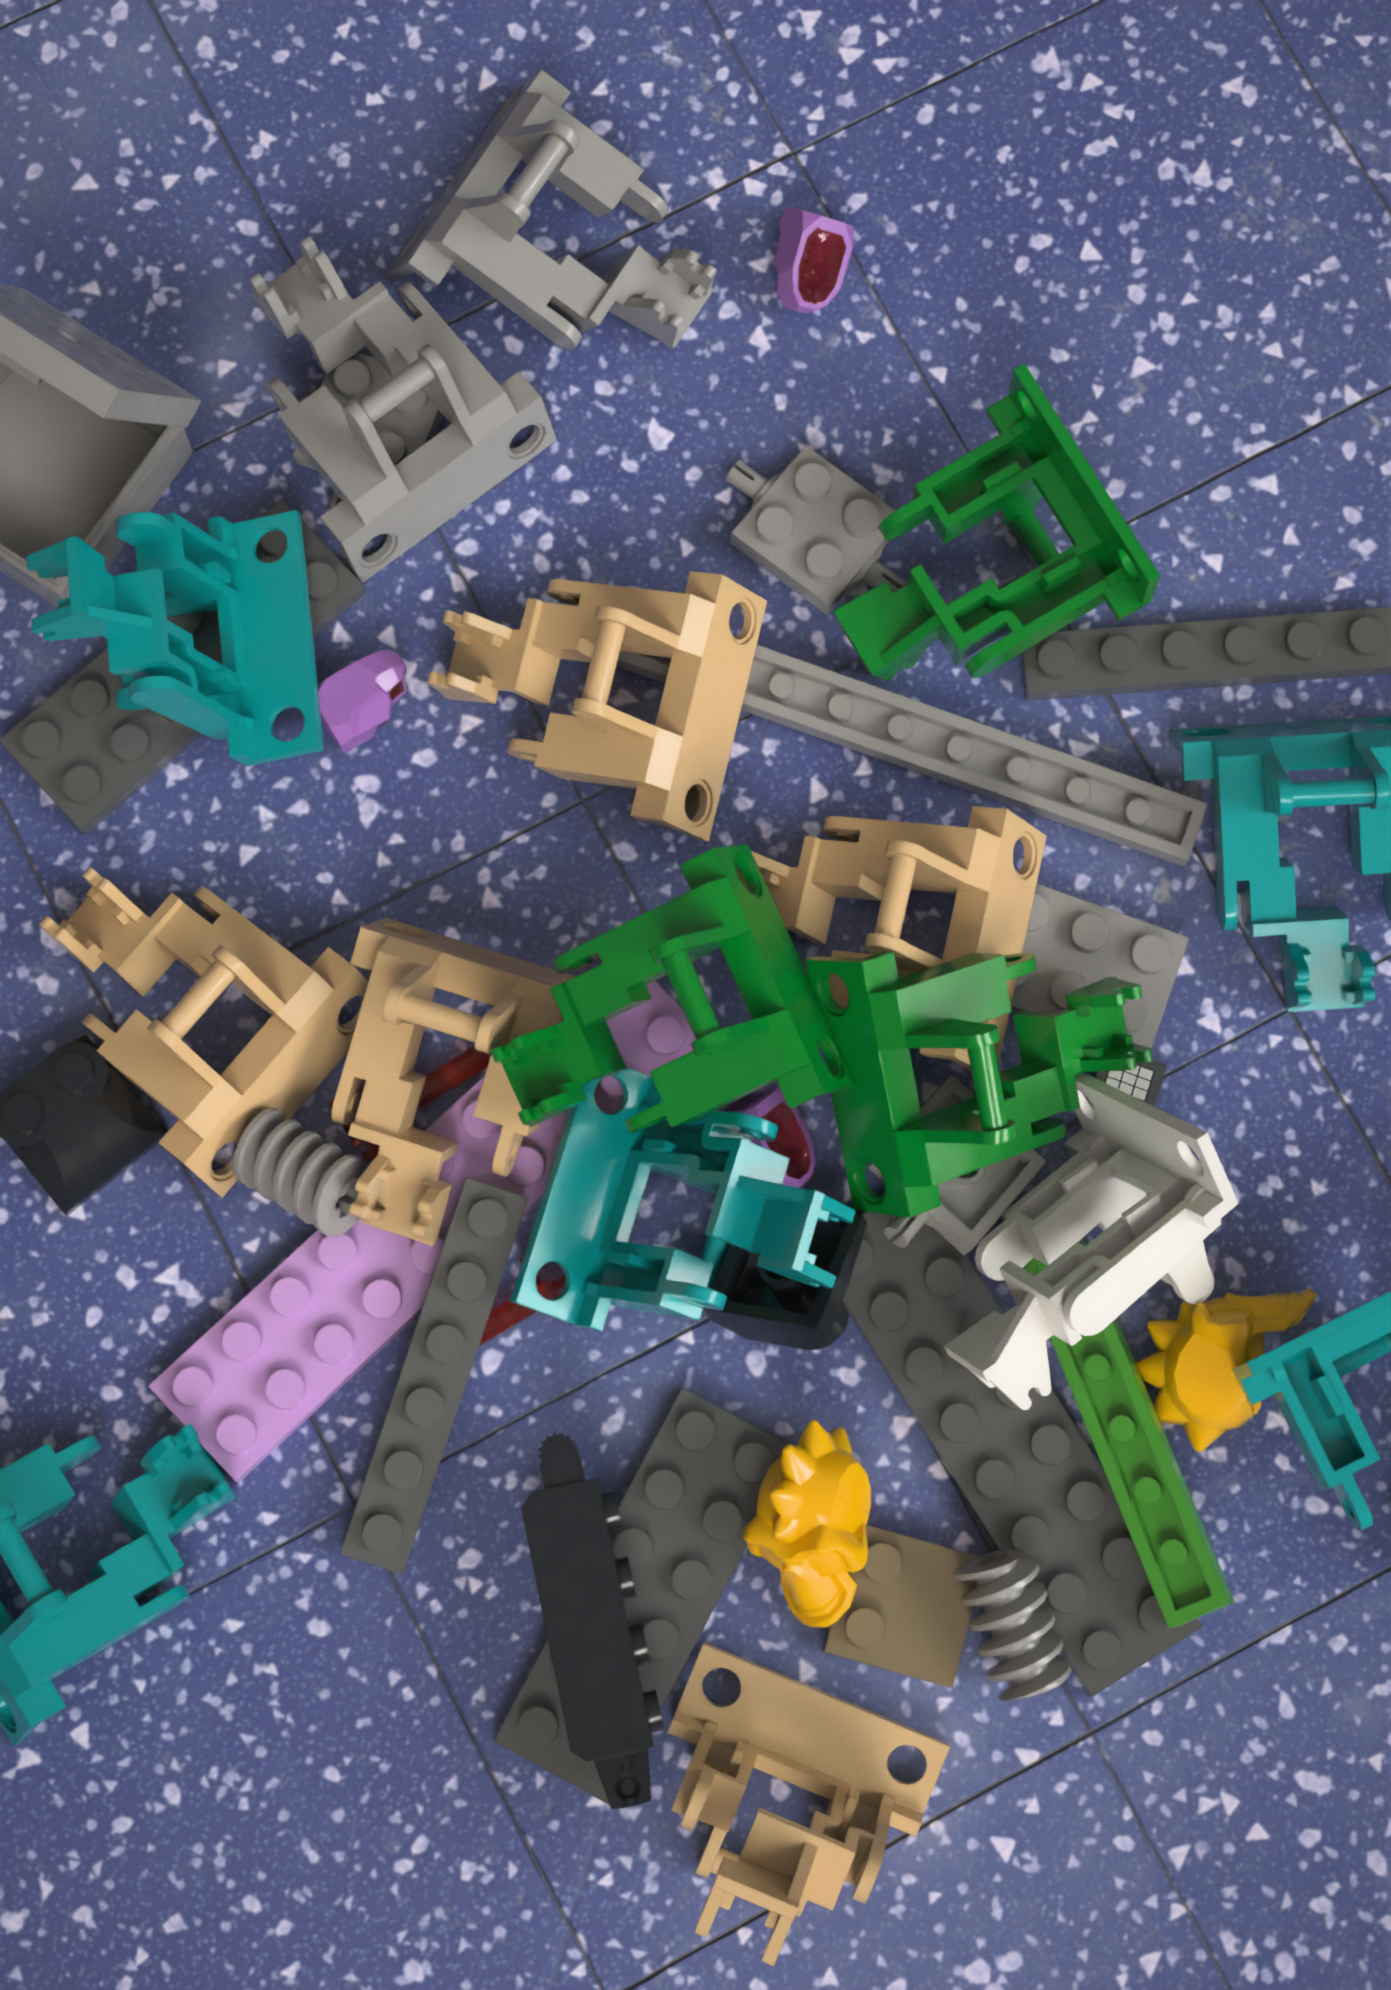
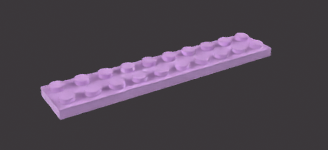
[148,981,696,1483]

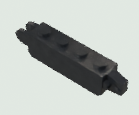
[521,1432,664,1809]

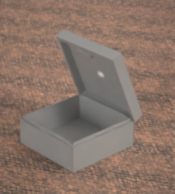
[0,284,202,608]

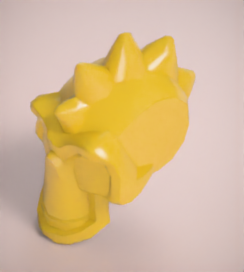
[1135,1287,1316,1452]
[743,1420,871,1628]

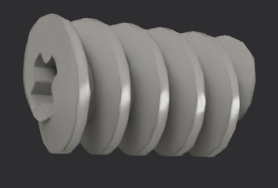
[231,1108,362,1237]
[953,1549,1072,1701]

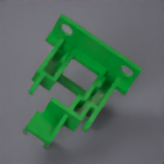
[833,363,1160,681]
[490,845,856,1134]
[805,951,1153,1218]

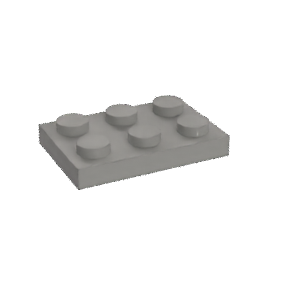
[1011,884,1190,1048]

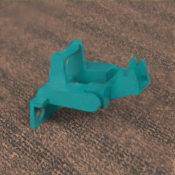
[26,510,324,766]
[1170,715,1391,1012]
[509,1067,856,1331]
[1232,1290,1391,1531]
[0,1424,236,1747]

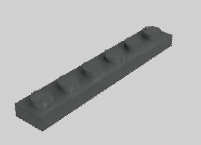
[1020,607,1391,701]
[340,1177,528,1574]

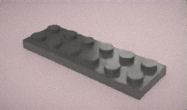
[0,499,366,836]
[494,1388,787,1805]

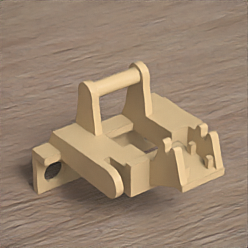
[427,571,767,842]
[735,806,1047,1071]
[39,867,368,1198]
[331,918,577,1246]
[667,1642,950,1967]

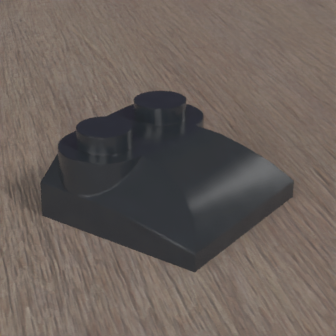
[0,1035,166,1216]
[703,1214,867,1350]

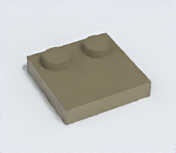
[824,1525,979,1688]

